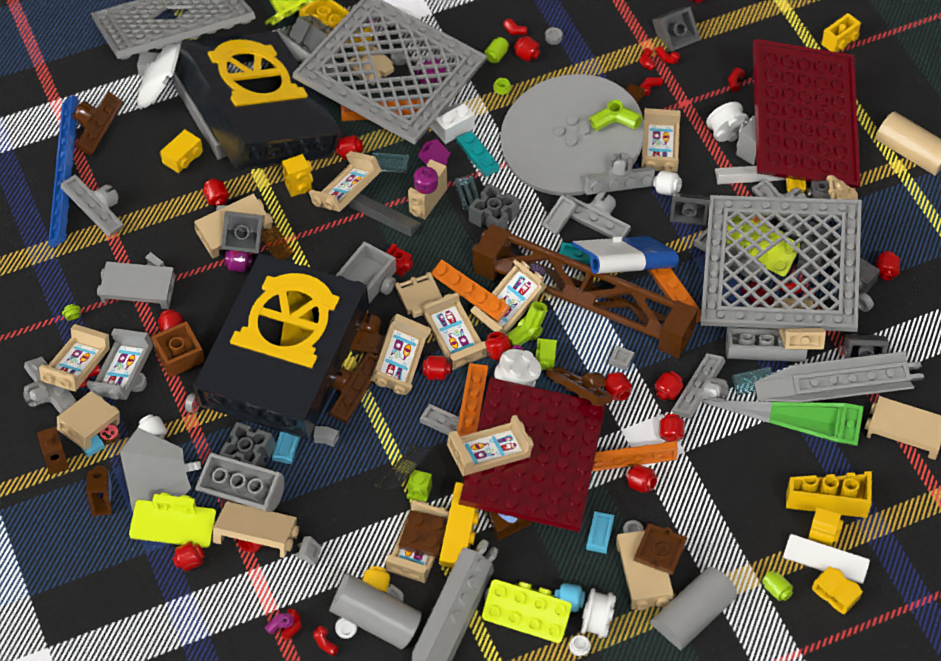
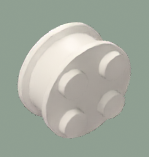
[706,102,750,142]
[494,349,541,387]
[581,588,616,639]

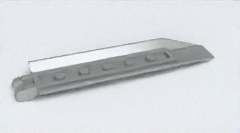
[754,351,924,402]
[412,539,498,661]

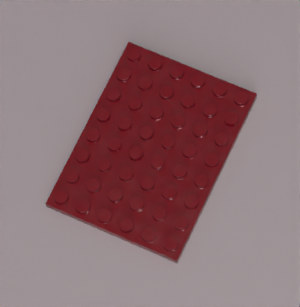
[753,39,861,188]
[458,377,606,532]

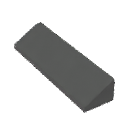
[349,193,421,237]

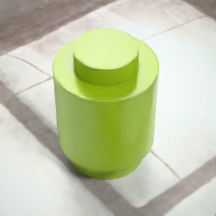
[485,37,508,63]
[762,570,793,601]

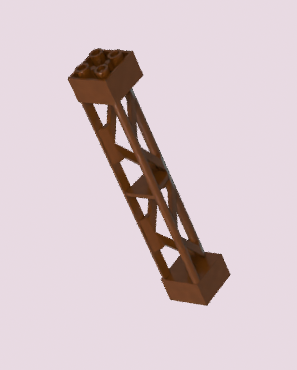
[472,224,698,359]

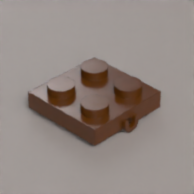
[399,510,448,558]
[634,523,687,575]

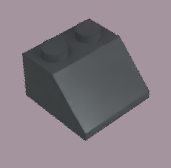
[652,7,701,52]
[669,193,710,226]
[221,211,265,253]
[843,334,889,359]

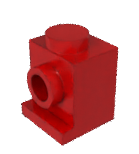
[386,243,413,276]

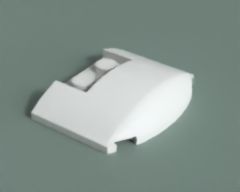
[137,42,182,109]

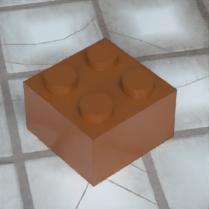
[151,321,205,378]

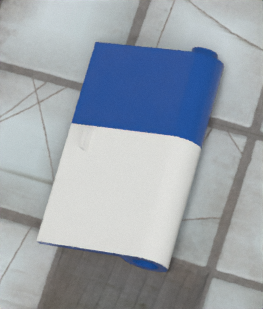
[572,236,679,274]

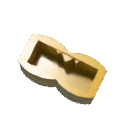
[808,508,844,547]
[812,566,862,615]

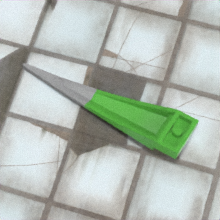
[702,400,864,446]

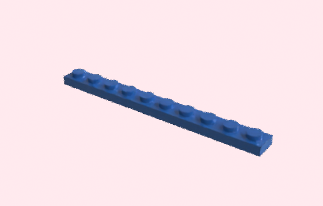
[48,95,78,248]

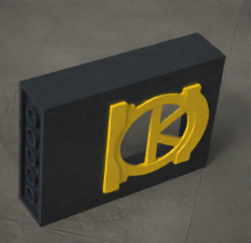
[175,31,342,171]
[193,253,370,440]

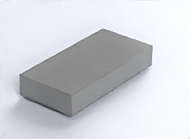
[541,195,578,236]

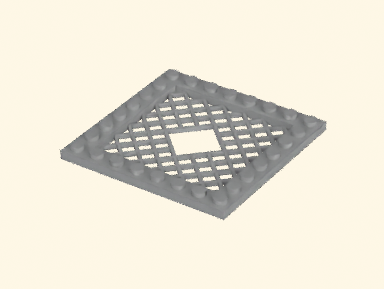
[91,0,256,59]
[292,0,487,145]
[701,195,862,332]

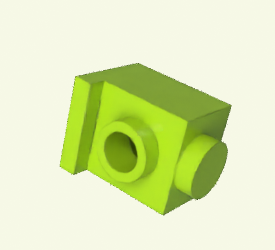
[535,338,557,370]
[407,469,432,502]

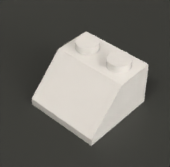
[430,103,475,144]

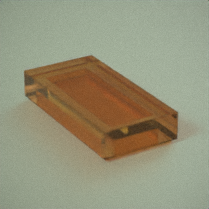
[262,226,293,260]

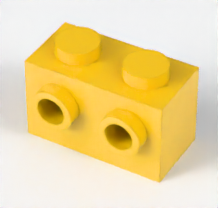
[821,13,861,52]
[160,130,203,173]
[282,154,313,197]

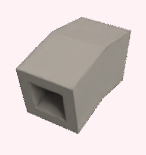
[314,426,339,447]

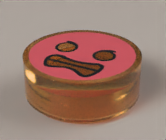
[99,424,120,444]

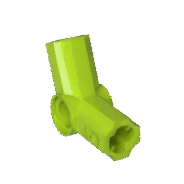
[589,99,643,131]
[507,301,548,347]

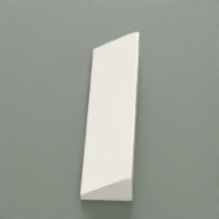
[715,166,786,184]
[783,534,870,584]

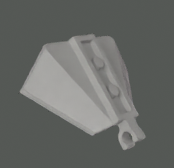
[120,428,202,512]

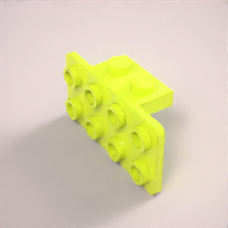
[265,0,314,25]
[726,216,801,277]
[129,493,216,548]
[482,579,572,643]

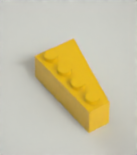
[299,0,372,52]
[280,291,314,346]
[786,471,872,518]
[439,482,480,568]

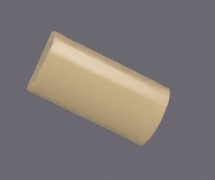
[875,111,941,175]

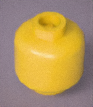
[362,566,390,593]

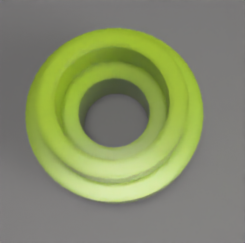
[493,78,511,95]
[62,304,81,321]

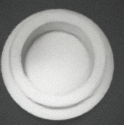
[335,618,357,638]
[569,635,591,656]

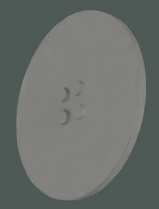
[501,74,645,196]

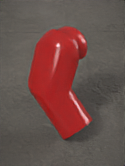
[503,19,527,35]
[655,46,680,64]
[728,68,745,92]
[640,77,663,96]
[281,609,301,641]
[313,626,339,656]

